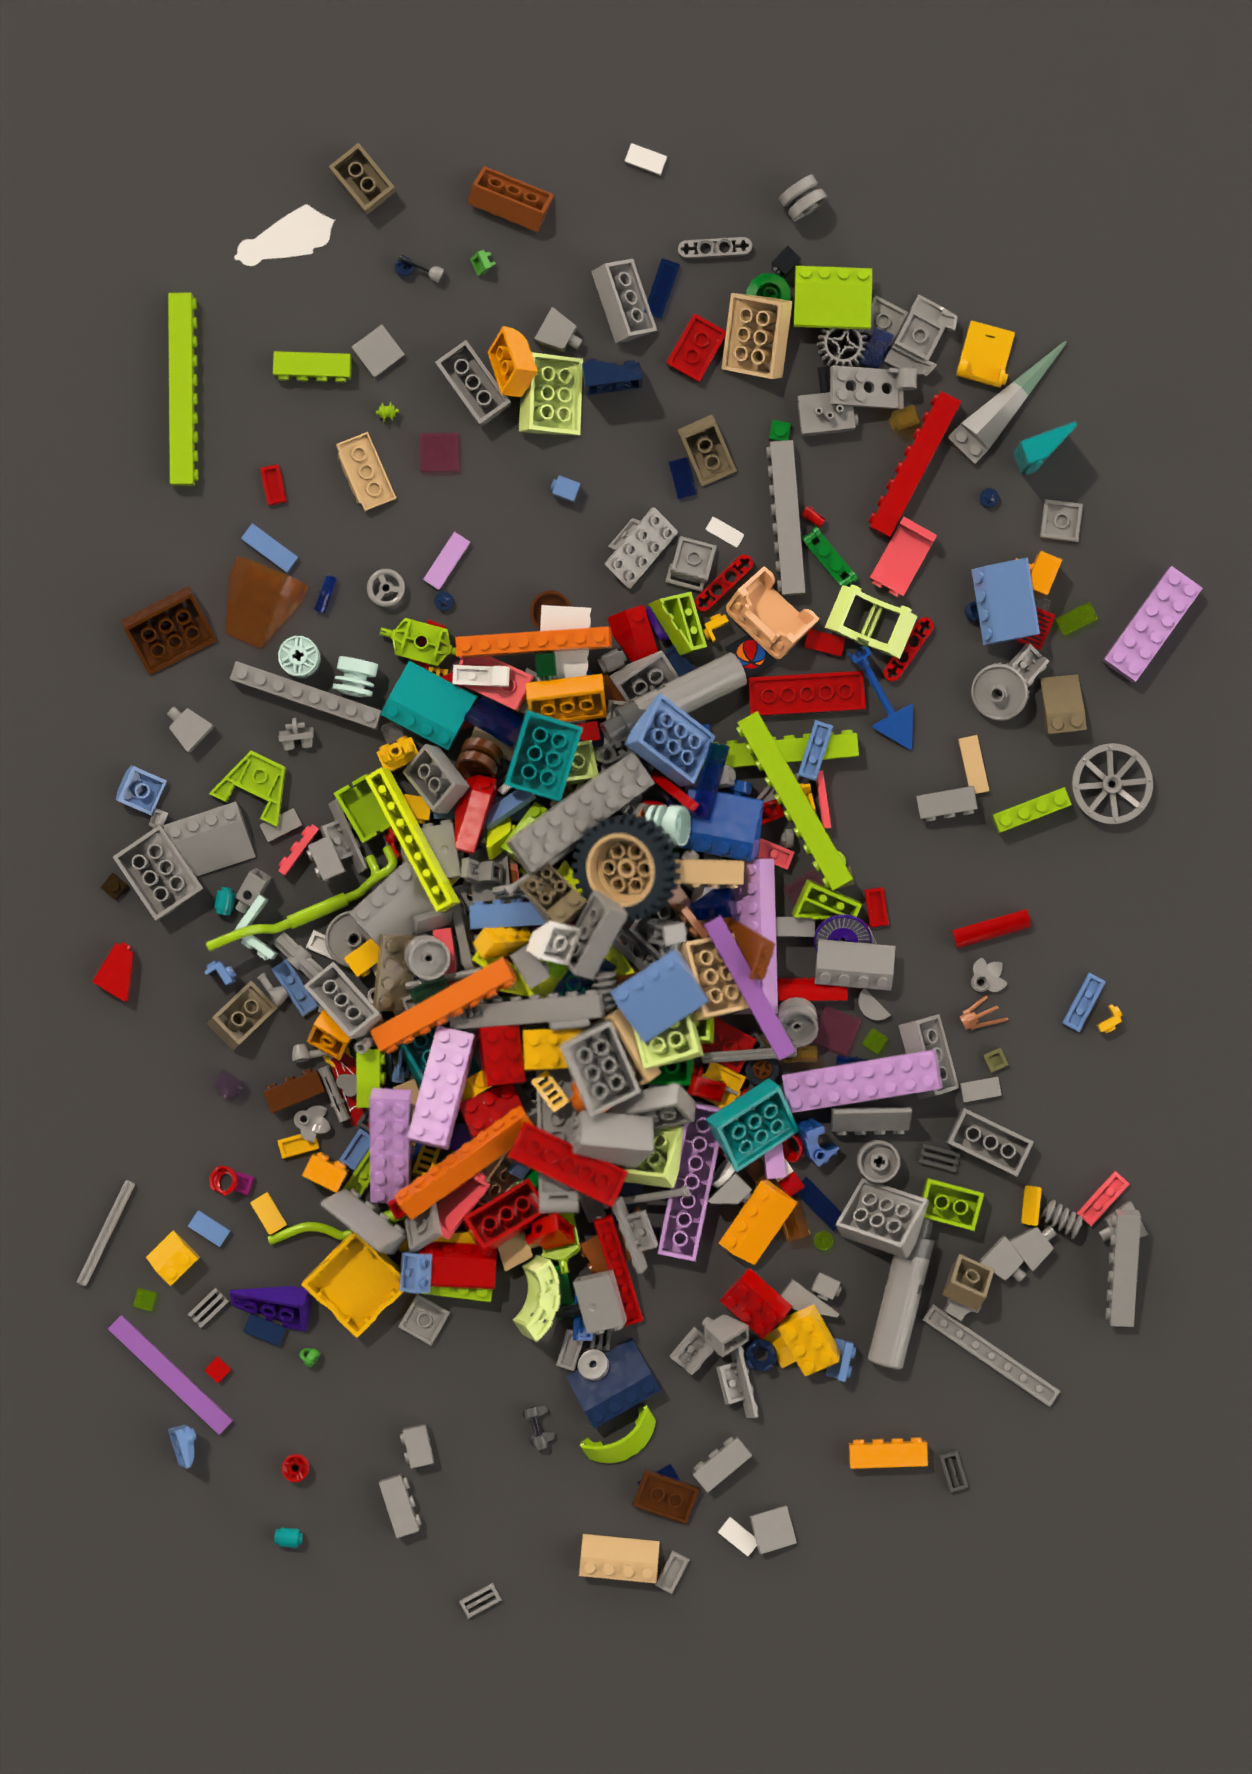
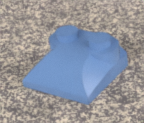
[116,765,167,816]
[168,1425,196,1468]

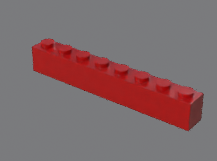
[868,391,961,539]

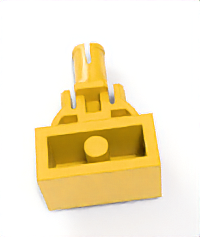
[376,735,418,772]

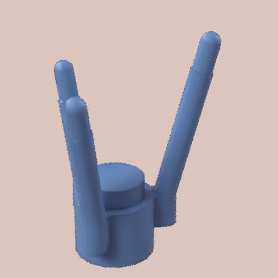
[387,1050,410,1083]

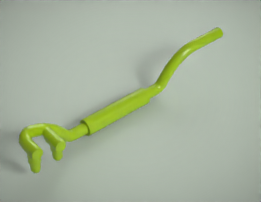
[206,845,398,952]
[268,1151,454,1245]

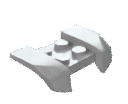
[884,294,958,378]

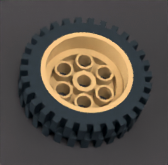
[572,814,681,922]

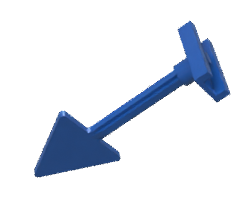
[846,645,913,750]

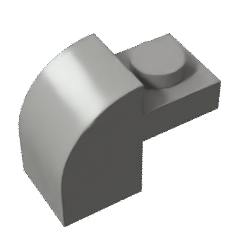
[461,858,503,885]

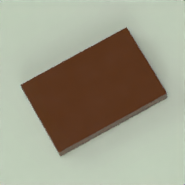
[632,1469,700,1524]

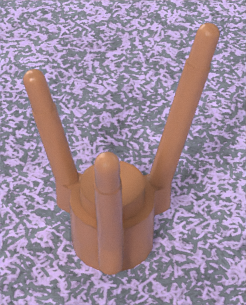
[960,995,1009,1031]

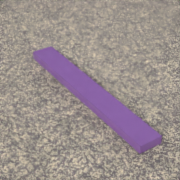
[704,915,796,1061]
[108,1315,233,1435]

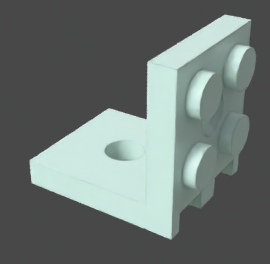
[235,895,278,960]

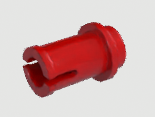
[801,506,826,528]

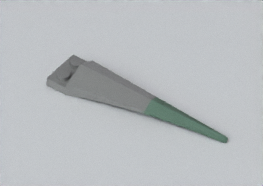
[947,341,1067,465]

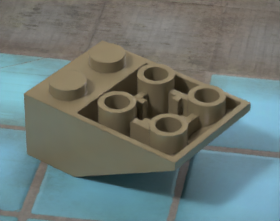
[519,862,587,925]

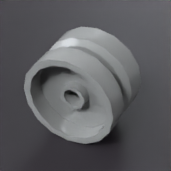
[778,175,828,221]
[404,934,451,980]
[776,997,819,1047]
[857,1140,900,1183]

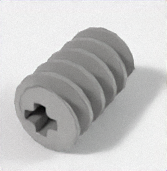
[592,971,617,1011]
[1040,1200,1083,1239]

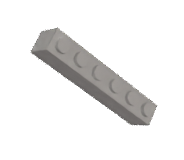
[1105,1209,1141,1327]

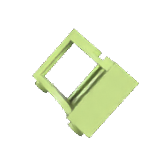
[825,585,918,659]
[513,1254,560,1342]

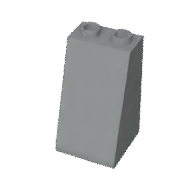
[571,1110,653,1169]

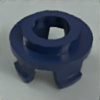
[745,1339,777,1372]

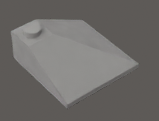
[609,650,679,702]

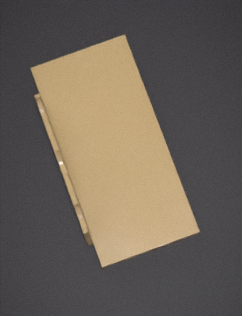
[336,432,396,512]

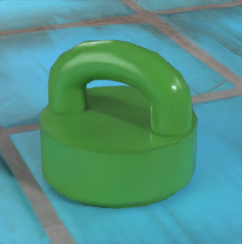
[299,1348,320,1368]

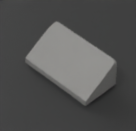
[412,908,453,935]

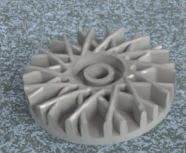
[971,662,1030,721]
[325,911,371,967]

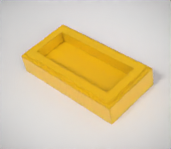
[277,1134,320,1159]

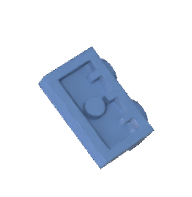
[400,1252,432,1293]

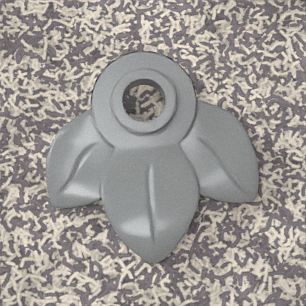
[971,958,1007,992]
[294,1105,331,1142]

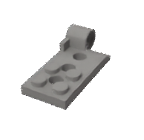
[830,365,917,410]

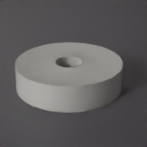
[578,1349,610,1381]

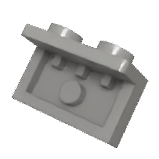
[1009,643,1049,687]
[670,1327,714,1375]

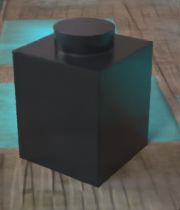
[771,245,801,278]

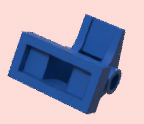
[796,1117,840,1167]

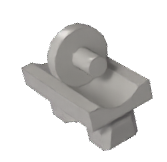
[279,718,314,750]

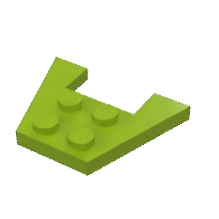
[209,751,286,827]

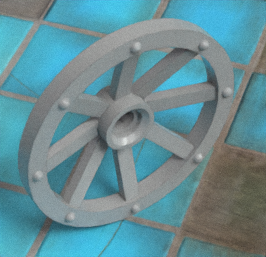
[1072,743,1153,824]

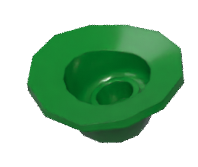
[746,273,791,301]

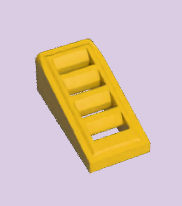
[531,1070,569,1113]
[412,1145,441,1177]

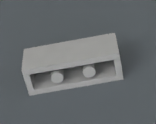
[916,786,978,822]
[692,1436,752,1493]
[379,1473,422,1538]

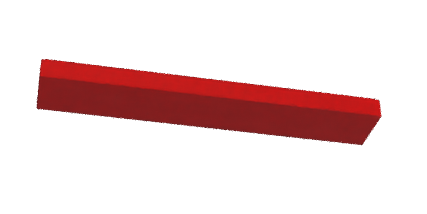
[593,1215,644,1327]

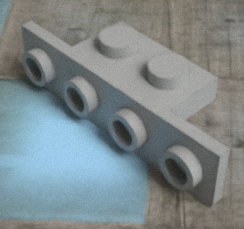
[319,799,368,874]
[612,1196,658,1274]
[716,1346,758,1418]

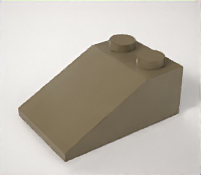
[677,415,737,486]
[1040,674,1087,735]
[206,981,278,1051]

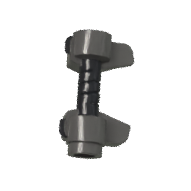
[523,1405,554,1450]

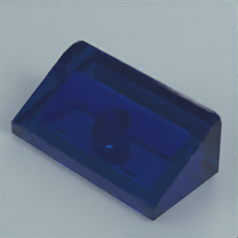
[860,327,894,369]

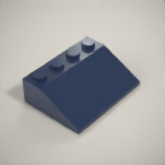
[566,1338,661,1429]

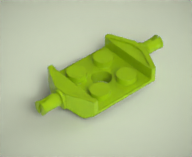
[379,618,456,667]
[541,1213,581,1274]

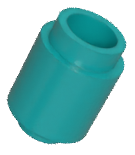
[214,887,236,915]
[274,1527,303,1548]

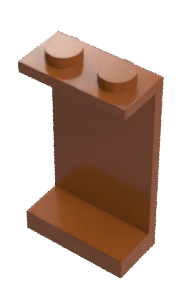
[708,915,775,980]
[579,1207,659,1274]

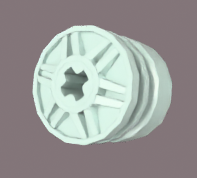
[278,636,321,678]
[333,656,378,697]
[646,805,691,846]

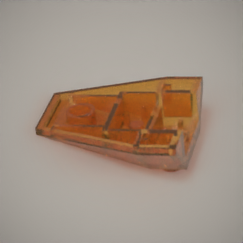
[225,556,308,648]

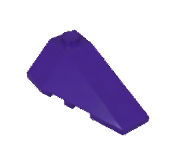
[230,1286,312,1332]

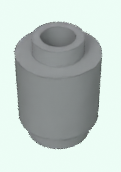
[597,648,627,673]

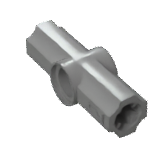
[273,932,324,980]

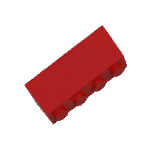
[418,1242,496,1289]

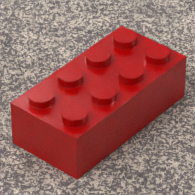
[463,1178,549,1256]

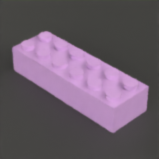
[1102,566,1203,683]
[407,1026,477,1150]
[370,1088,412,1203]

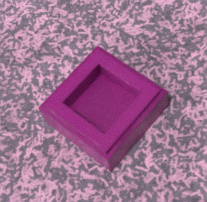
[234,1171,255,1196]

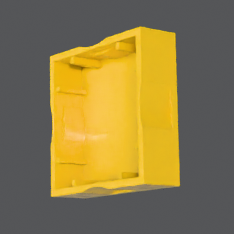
[302,1231,403,1338]

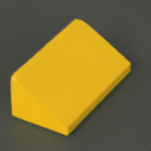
[1021,1185,1042,1226]
[250,1192,287,1235]
[764,1326,796,1368]

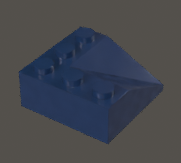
[582,359,643,395]

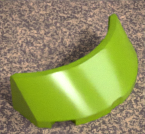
[580,1404,656,1463]

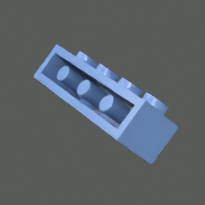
[469,899,546,929]

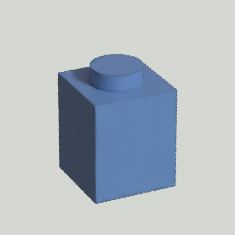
[550,475,581,503]

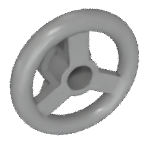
[367,569,405,607]

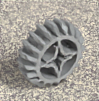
[817,328,869,367]

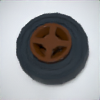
[745,1058,779,1086]

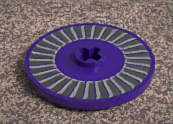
[814,914,872,952]

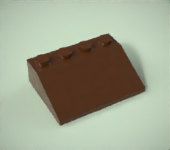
[121,586,218,675]

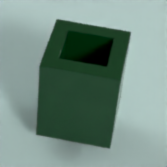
[535,652,557,681]

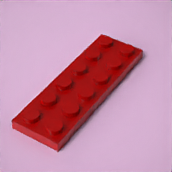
[748,671,865,716]
[507,1121,628,1207]

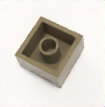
[942,1254,994,1311]

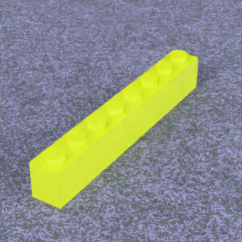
[365,768,460,912]

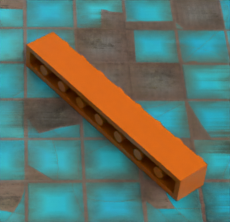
[455,627,612,658]
[370,957,518,1054]
[394,1105,535,1220]

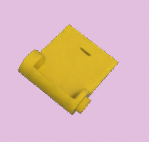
[956,321,1015,388]

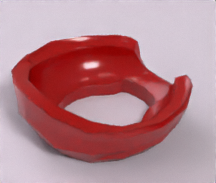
[782,1134,805,1163]
[209,1165,238,1196]

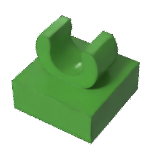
[470,250,496,276]

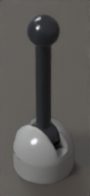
[398,255,444,283]

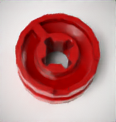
[282,1453,310,1482]

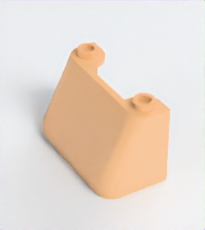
[726,566,820,659]

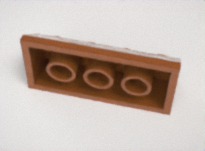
[467,166,554,232]

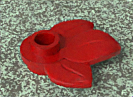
[384,828,402,861]

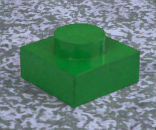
[769,420,791,441]

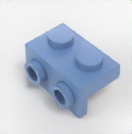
[204,960,237,985]
[826,1338,856,1382]

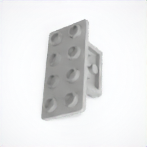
[604,507,678,589]

